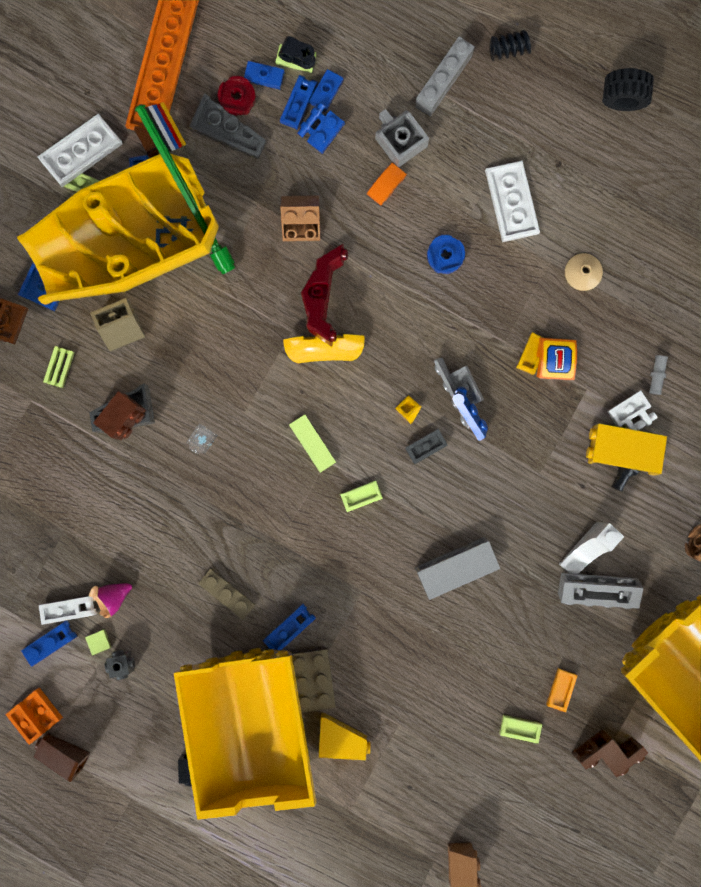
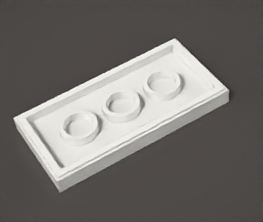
[37,114,122,187]
[485,160,540,242]

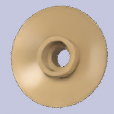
[565,253,603,291]

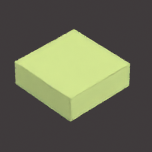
[85,629,112,655]

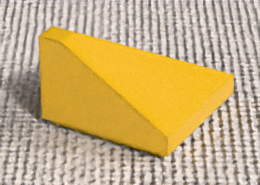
[395,395,421,424]

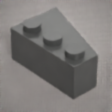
[89,384,155,433]

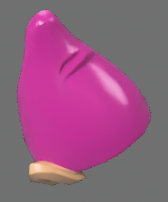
[89,583,132,618]

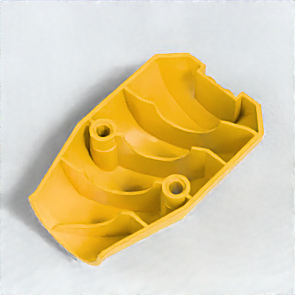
[17,154,219,305]

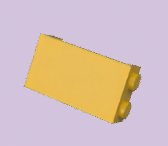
[586,424,667,476]

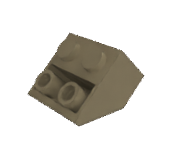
[90,298,145,352]

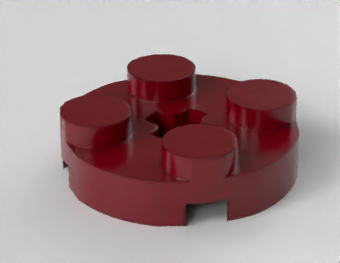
[218,76,256,116]

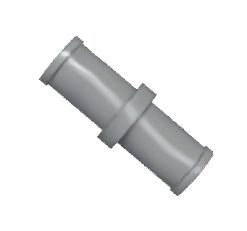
[649,355,668,395]

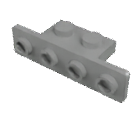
[434,358,484,429]

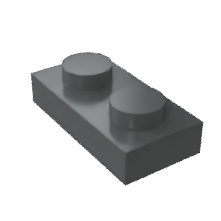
[405,429,448,465]

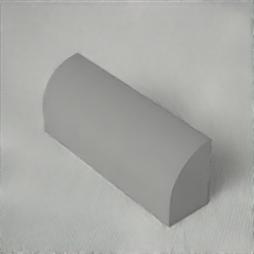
[415,537,500,600]

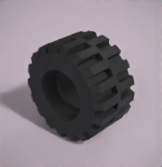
[602,68,654,111]

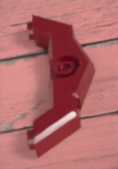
[301,244,348,347]

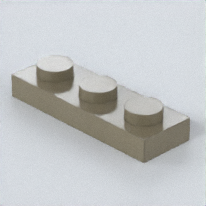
[198,568,256,620]

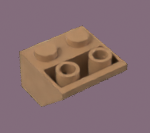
[280,196,320,241]
[448,843,481,887]

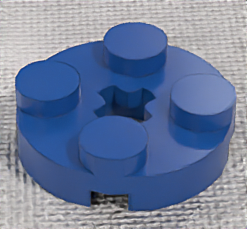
[427,235,465,274]

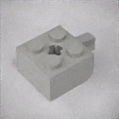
[375,109,429,167]

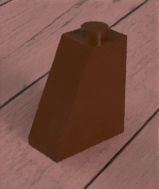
[34,734,90,782]

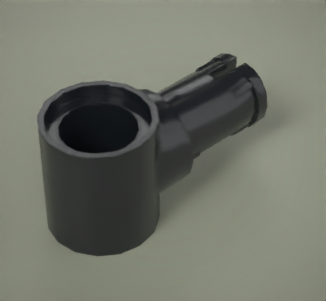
[611,466,639,492]

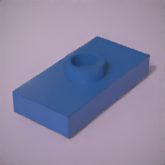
[244,61,285,90]
[309,69,344,112]

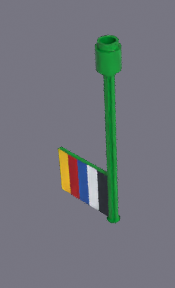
[135,102,235,275]

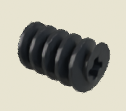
[489,30,531,61]

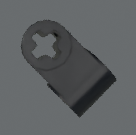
[278,36,316,69]

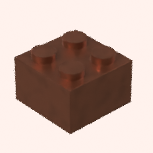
[93,391,146,440]

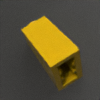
[319,713,370,760]

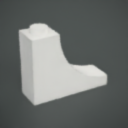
[559,522,624,574]

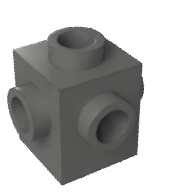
[105,650,135,680]

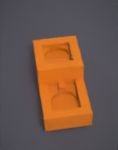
[367,163,407,206]

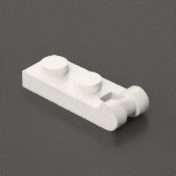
[39,596,97,625]

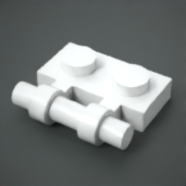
[607,391,657,431]

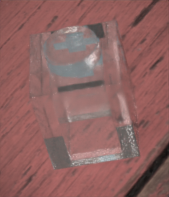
[186,423,218,454]

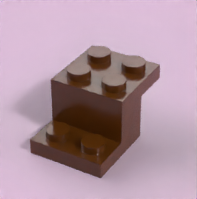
[0,298,29,345]
[571,729,648,778]

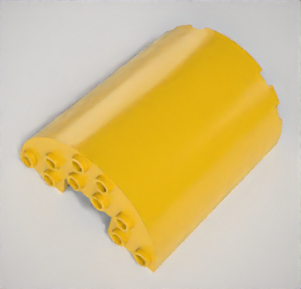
[621,595,701,762]
[174,648,316,820]

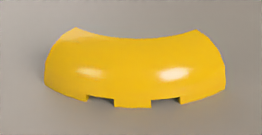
[283,334,365,363]

